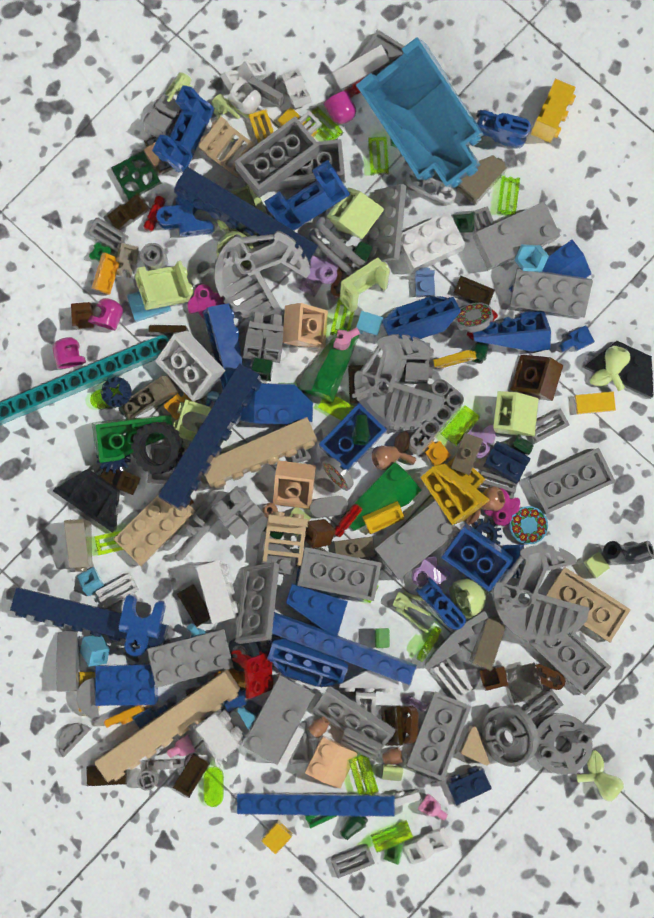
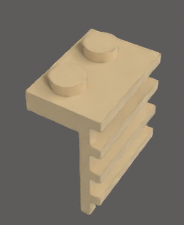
[198,116,256,178]
[263,511,308,566]

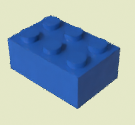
[319,403,387,471]
[441,523,513,592]
[95,664,158,706]

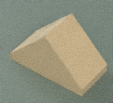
[459,725,490,766]

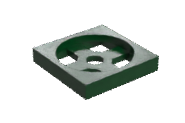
[111,151,162,200]

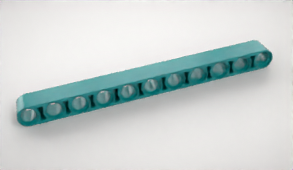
[0,335,170,426]

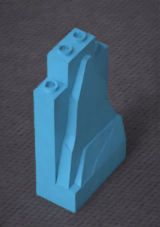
[356,37,484,188]

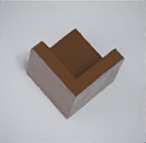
[71,302,95,330]
[305,519,336,548]
[479,665,509,691]

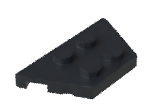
[584,341,654,399]
[53,469,120,533]

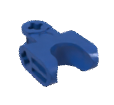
[476,110,531,149]
[157,197,215,237]
[415,577,466,630]
[119,594,166,656]

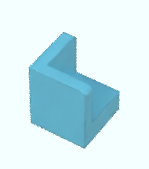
[514,244,549,272]
[356,311,383,335]
[80,635,110,667]

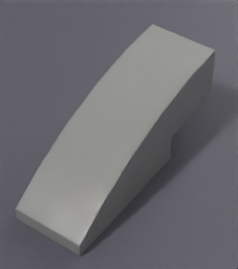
[56,631,80,692]

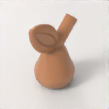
[371,431,416,470]
[465,486,505,525]

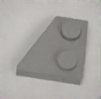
[255,531,297,575]

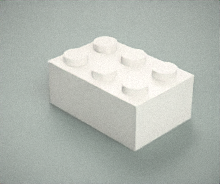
[401,211,465,274]
[155,331,226,401]
[196,560,239,624]
[196,709,244,761]

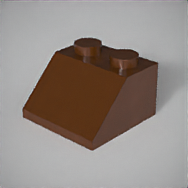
[510,355,564,401]

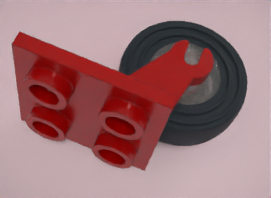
[228,638,273,699]

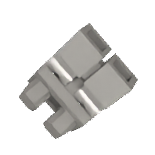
[243,311,283,363]
[211,486,264,539]

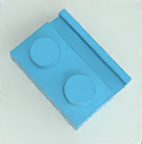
[127,292,172,322]

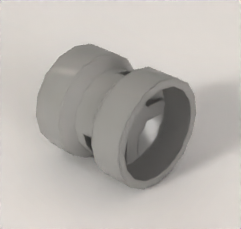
[137,769,159,791]

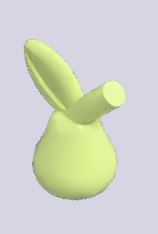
[590,346,630,391]
[577,750,624,801]

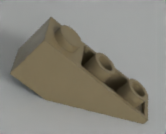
[122,375,182,418]

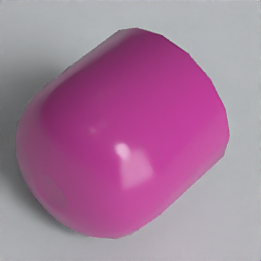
[323,91,356,125]
[88,298,123,331]
[53,337,86,369]

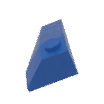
[509,239,592,293]
[472,311,551,352]

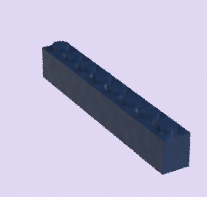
[174,166,318,262]
[158,363,262,511]
[10,588,169,649]

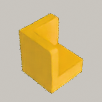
[261,820,293,854]

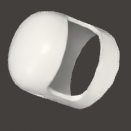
[228,79,261,114]

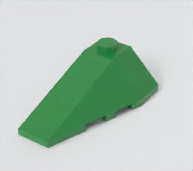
[298,327,360,402]
[92,415,172,463]
[341,461,422,531]

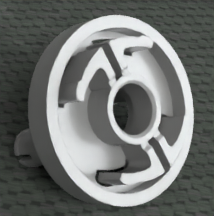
[482,704,538,767]
[535,713,593,775]

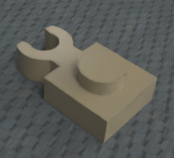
[116,243,139,278]

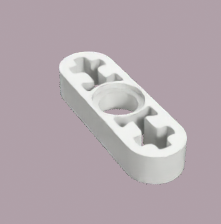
[405,170,456,205]

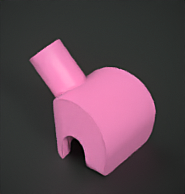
[334,327,360,350]
[167,734,195,758]
[418,794,448,821]

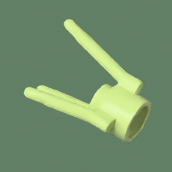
[165,72,193,102]
[211,94,249,142]
[392,591,431,633]

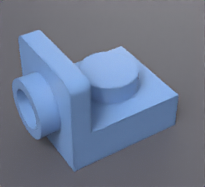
[415,267,435,297]

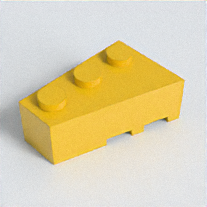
[530,78,576,143]
[420,464,490,525]

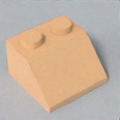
[283,303,328,348]
[273,461,316,509]
[305,735,358,788]

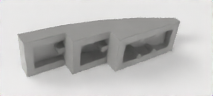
[424,611,488,669]

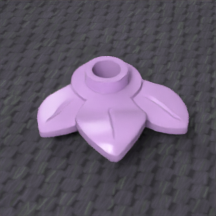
[307,256,339,284]
[458,421,496,458]
[412,557,450,593]

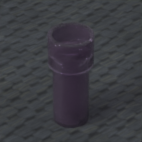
[406,695,429,713]

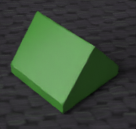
[384,839,404,865]

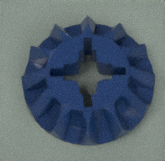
[101,376,132,407]

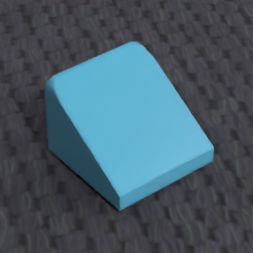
[77,567,105,596]
[237,706,257,730]

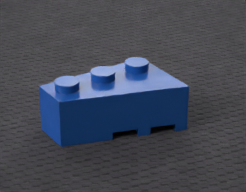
[286,584,348,635]

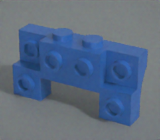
[152,85,215,173]
[264,160,350,231]

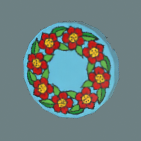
[509,506,548,545]

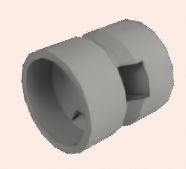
[140,243,168,271]

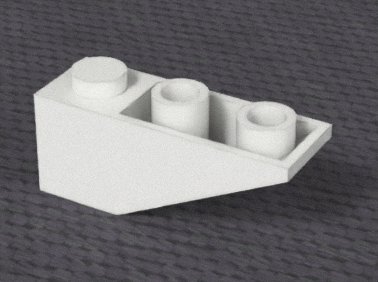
[339,670,399,692]

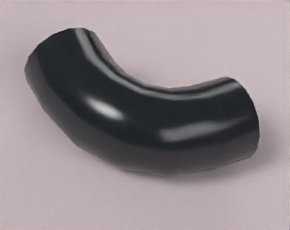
[603,540,654,565]

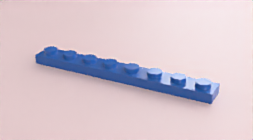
[272,612,417,685]
[237,793,395,817]

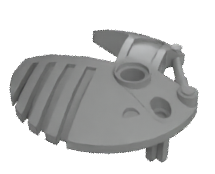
[215,231,310,321]
[352,334,444,431]
[494,545,590,644]

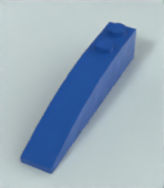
[203,303,242,389]

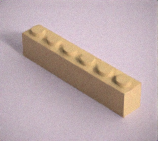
[205,417,317,488]

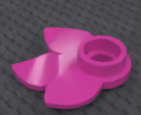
[188,284,225,319]
[483,488,521,526]

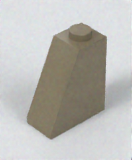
[455,155,507,205]
[64,519,93,572]
[469,616,506,670]

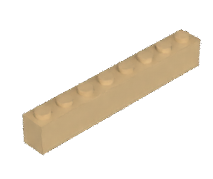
[94,668,240,782]

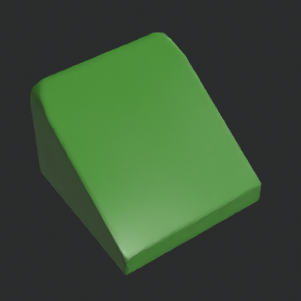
[374,628,390,648]

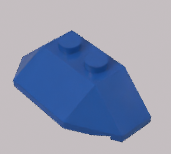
[382,296,461,341]
[240,383,313,424]
[268,639,348,688]

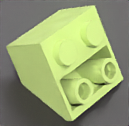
[327,187,384,239]
[493,391,539,436]

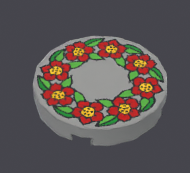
[455,303,493,332]
[322,457,354,491]

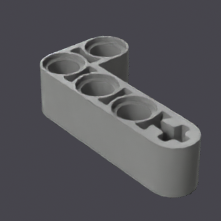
[409,379,464,455]

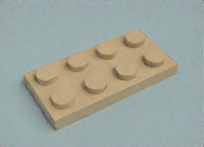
[114,493,196,567]
[545,567,631,642]

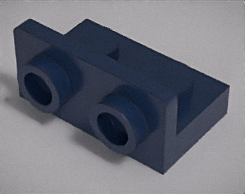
[483,441,531,484]
[446,765,492,806]

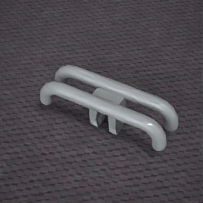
[309,217,370,276]
[163,490,219,561]

